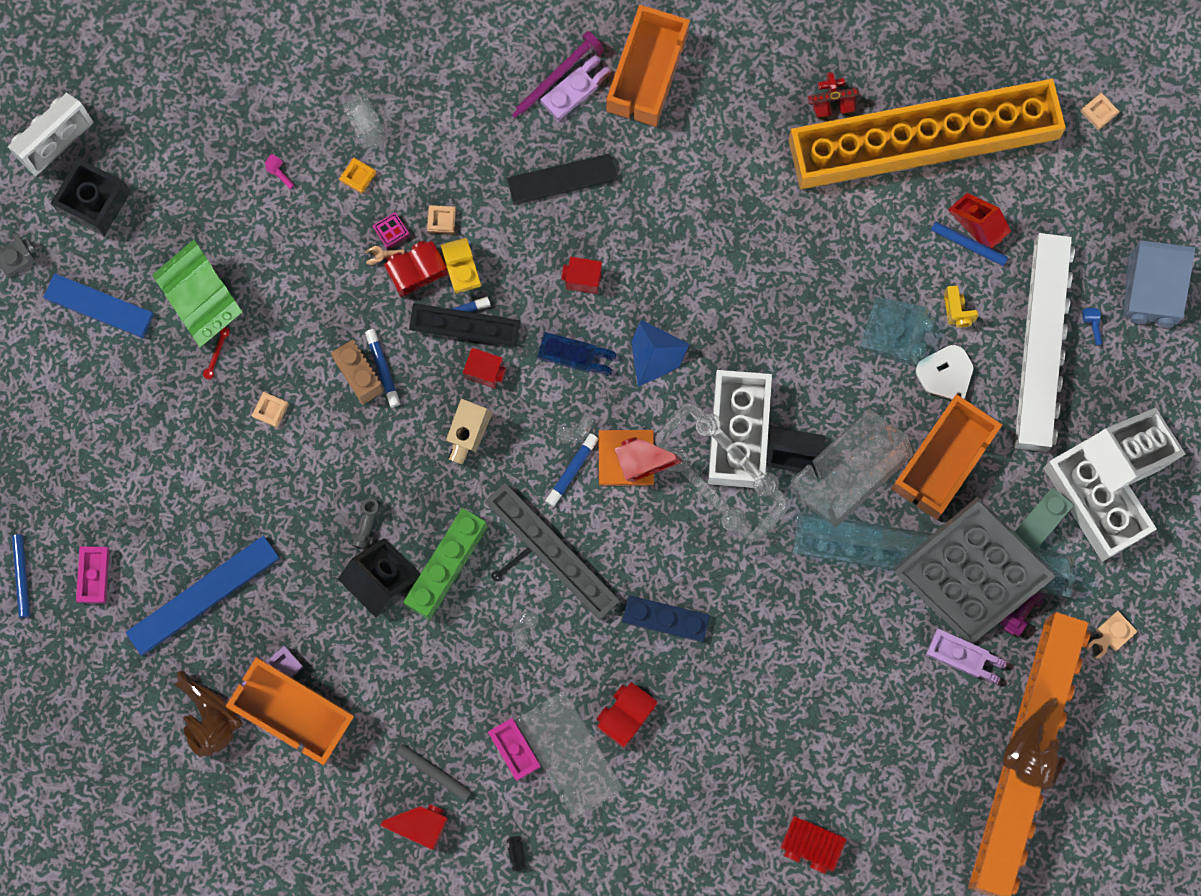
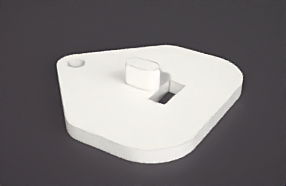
[916,345,973,400]

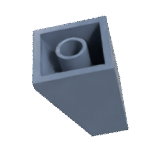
[1123,240,1195,327]

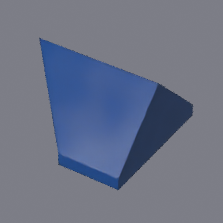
[631,320,690,387]

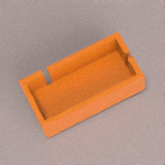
[606,4,690,127]
[891,394,1002,520]
[225,656,354,765]

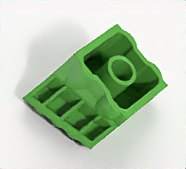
[152,240,242,347]

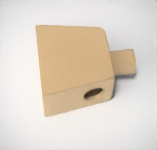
[446,399,493,465]

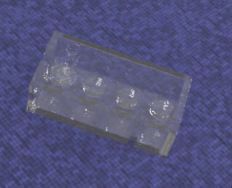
[791,409,914,528]
[515,690,623,820]

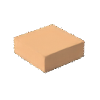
[1081,92,1120,130]
[427,205,456,235]
[252,392,289,428]

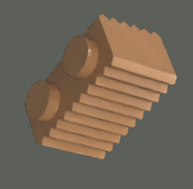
[331,340,384,405]

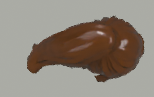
[174,670,243,757]
[1002,697,1066,790]

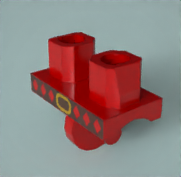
[807,72,859,118]

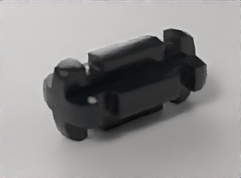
[506,836,527,872]

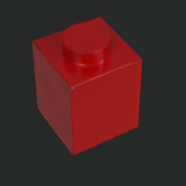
[561,256,602,294]
[463,348,507,389]

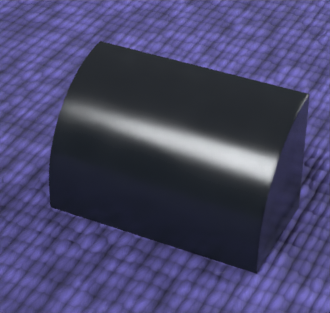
[766,426,825,476]

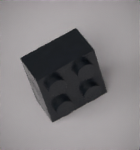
[50,158,131,237]

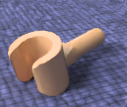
[365,246,405,265]

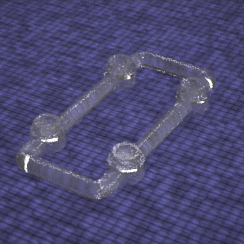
[655,402,789,542]

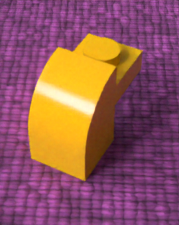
[440,237,481,294]

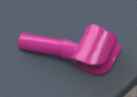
[265,154,295,189]

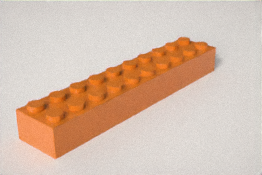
[968,612,1090,896]

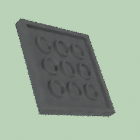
[893,497,1056,644]

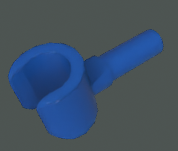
[1083,308,1103,345]

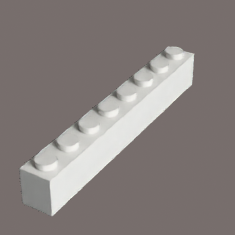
[1014,233,1075,452]

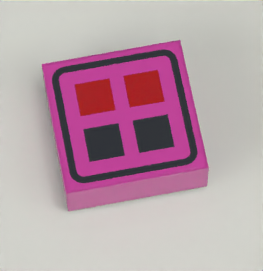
[373,212,410,250]

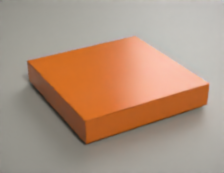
[599,430,654,486]

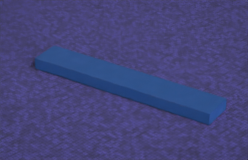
[125,535,280,656]

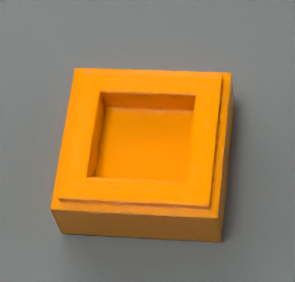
[339,157,377,194]

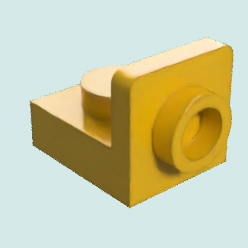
[944,285,978,328]

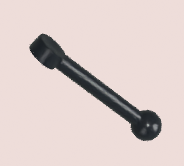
[491,548,532,581]

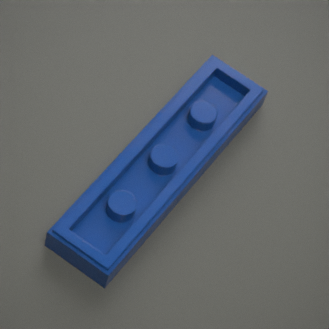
[43,273,154,339]

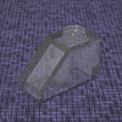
[342,93,386,150]

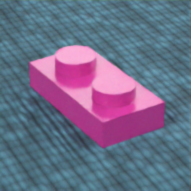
[76,547,110,603]
[488,718,541,782]

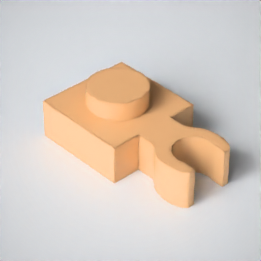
[1086,611,1137,659]

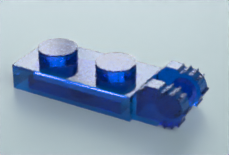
[537,332,617,376]

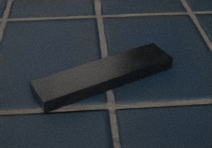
[507,153,617,205]
[409,303,521,347]

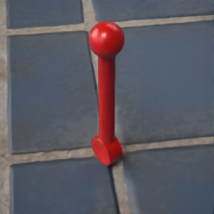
[203,327,230,380]

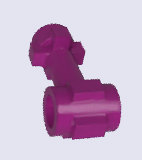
[1000,590,1045,637]

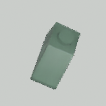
[1014,487,1074,551]

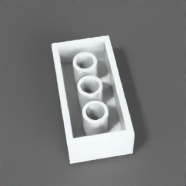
[708,370,772,489]
[1081,408,1185,493]
[1043,435,1156,562]

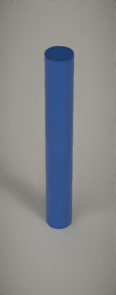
[931,221,1008,266]
[12,534,30,618]

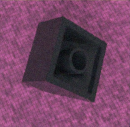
[338,538,420,618]

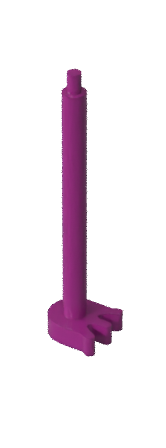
[511,30,605,119]

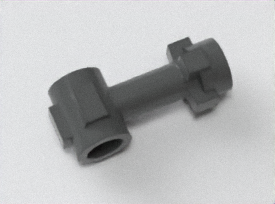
[351,497,383,550]

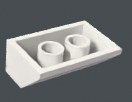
[8,93,94,177]

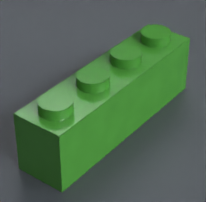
[403,508,488,621]

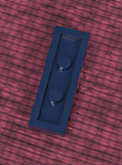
[622,595,710,643]

